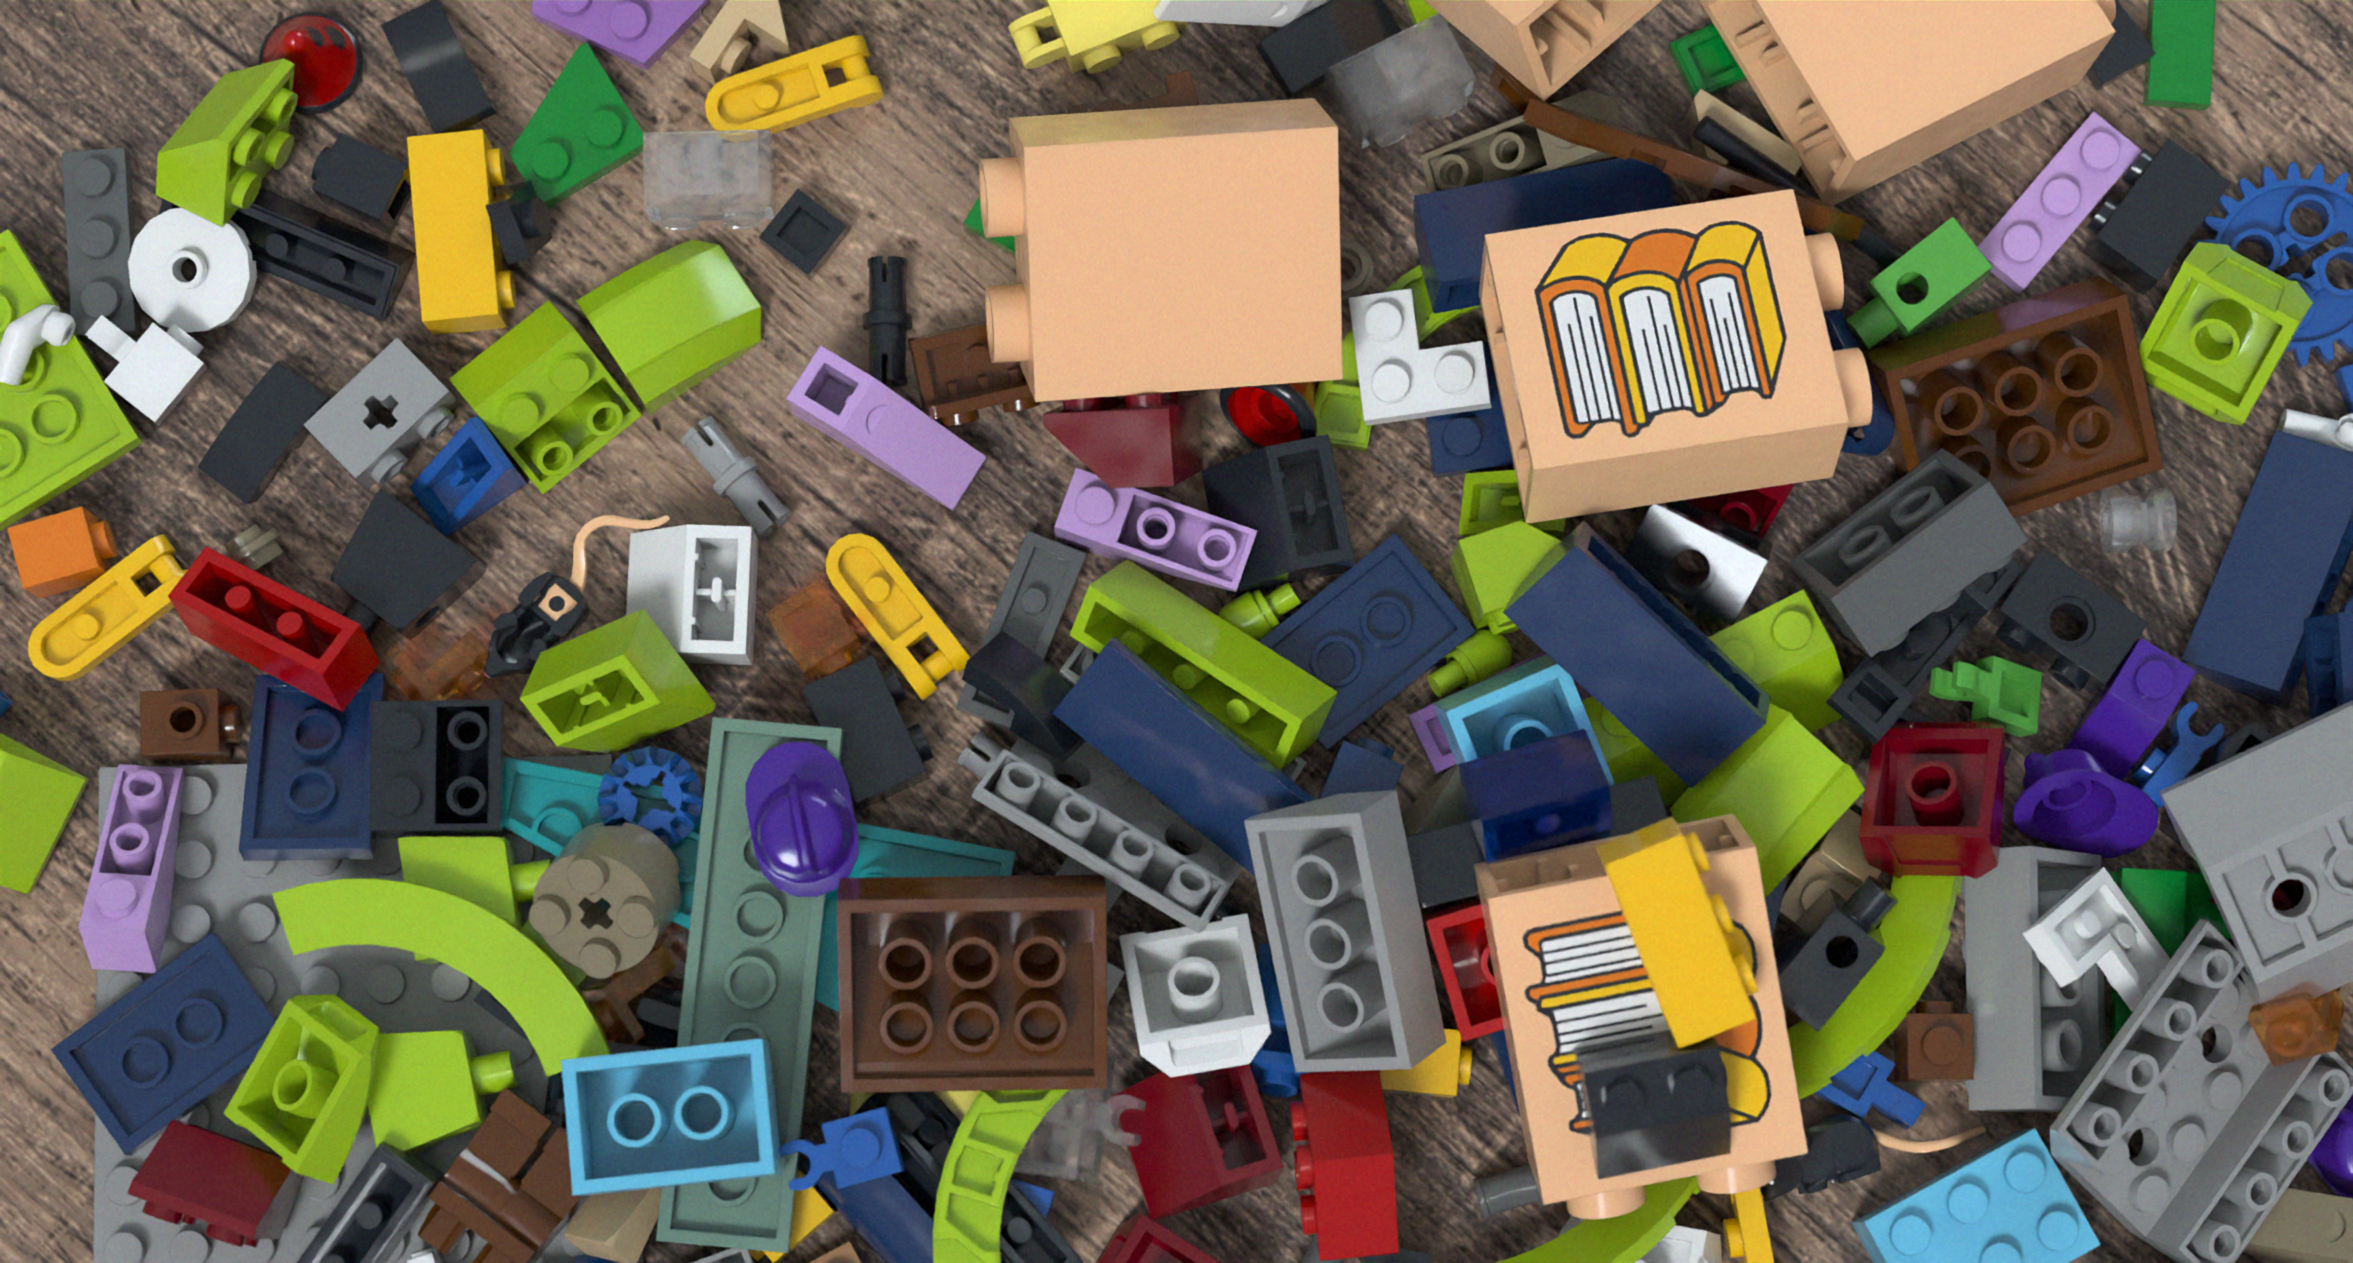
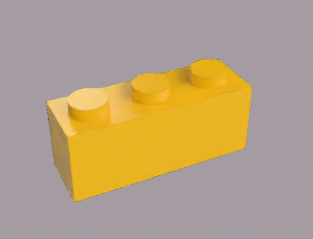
[407,129,516,335]
[1596,817,1759,1049]

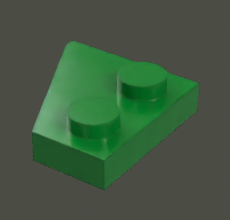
[508,42,651,209]

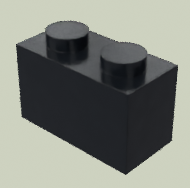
[2082,139,2231,295]
[802,655,934,810]

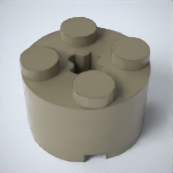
[529,822,683,979]

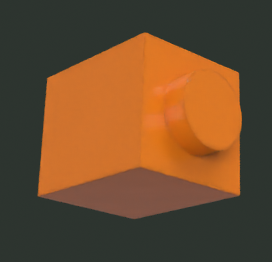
[7,506,117,599]

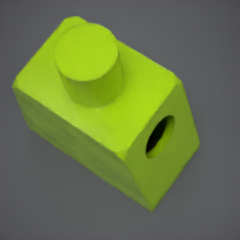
[398,837,552,965]
[368,1030,519,1155]

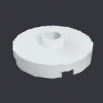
[128,208,257,333]

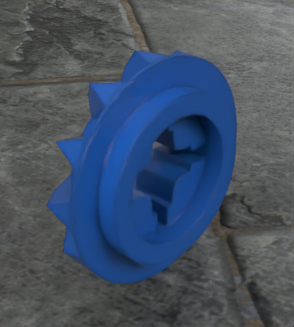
[597,746,703,847]

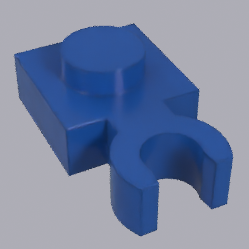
[779,1106,905,1190]

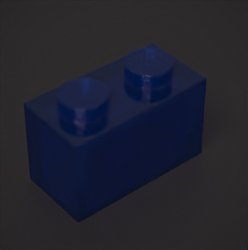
[1459,728,1614,864]

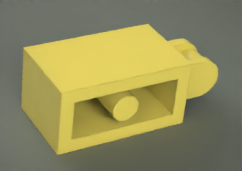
[1008,0,1187,73]

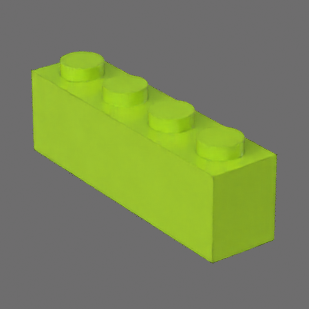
[1069,559,1338,770]

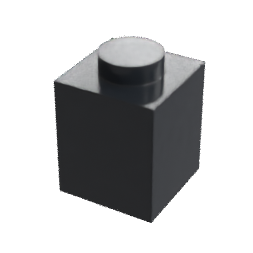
[311,132,412,235]

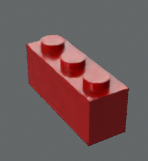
[168,546,380,712]

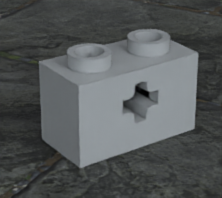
[304,338,460,490]

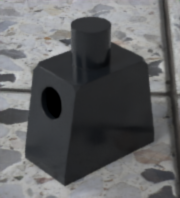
[331,488,486,642]
[1773,875,1899,1032]

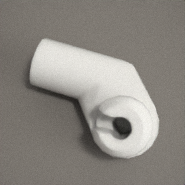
[0,304,76,385]
[2277,408,2353,453]

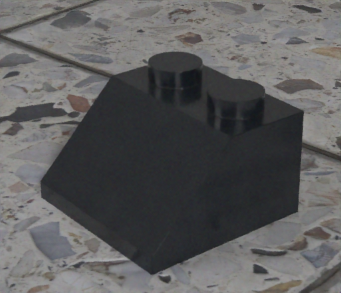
[1573,1030,1731,1180]

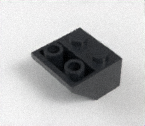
[1201,434,1355,596]
[369,700,504,839]

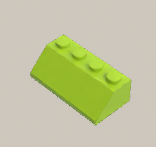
[1582,589,1844,808]

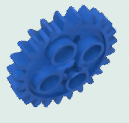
[2193,162,2353,369]

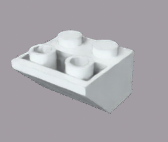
[626,524,759,665]

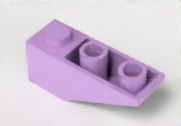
[786,345,987,512]
[1054,468,1257,592]
[78,764,184,973]

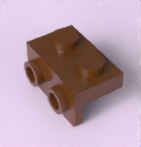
[907,321,1041,426]

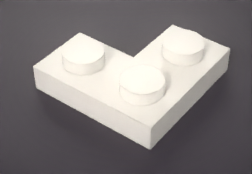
[1349,289,1492,426]
[2022,867,2171,1012]

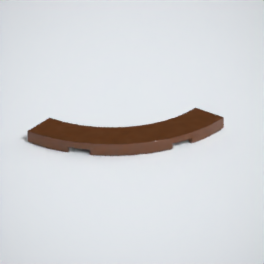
[1522,98,1865,242]

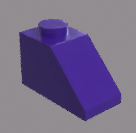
[2062,638,2197,781]

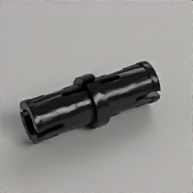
[863,256,912,388]

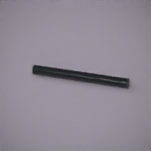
[1693,116,1906,268]

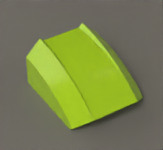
[576,239,761,414]
[2138,242,2313,426]
[1670,704,1865,896]
[223,994,379,1185]

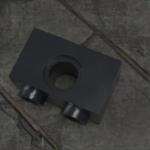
[1623,500,1773,625]
[1987,548,2148,693]

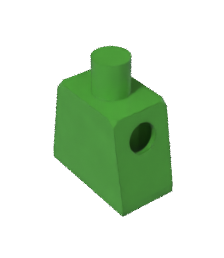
[1846,217,1992,350]

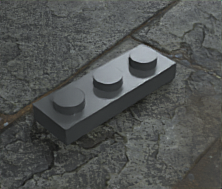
[62,147,141,341]
[956,530,1087,730]

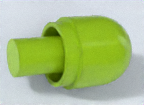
[1217,582,1301,641]
[1427,629,1513,697]

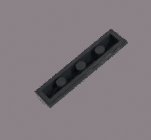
[158,188,415,321]
[1406,774,1668,908]
[853,1091,1084,1263]
[297,1141,445,1263]

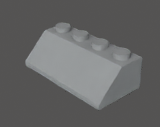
[1244,790,1446,1072]
[1961,846,2106,1113]

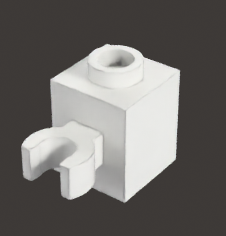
[85,315,207,426]

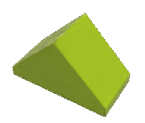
[1458,470,1566,540]

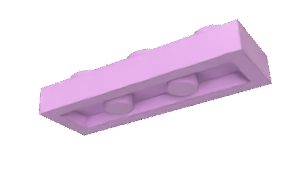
[1977,111,2142,295]

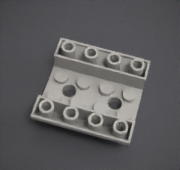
[971,643,1306,933]
[2158,700,2353,1022]
[2050,919,2353,1263]

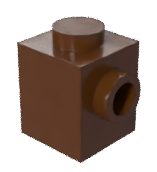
[140,688,242,763]
[1894,1001,1974,1083]

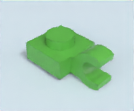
[1929,656,2042,737]

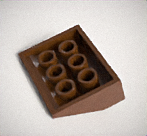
[1862,276,2164,518]
[837,875,1108,1093]

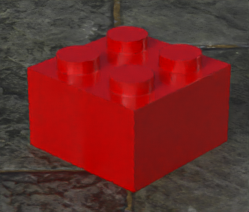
[1290,1070,1399,1261]

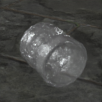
[2098,488,2177,553]

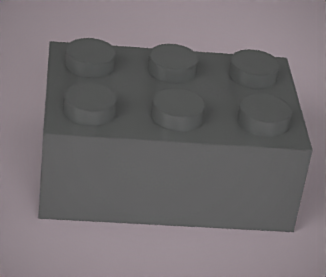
[1788,448,2028,657]

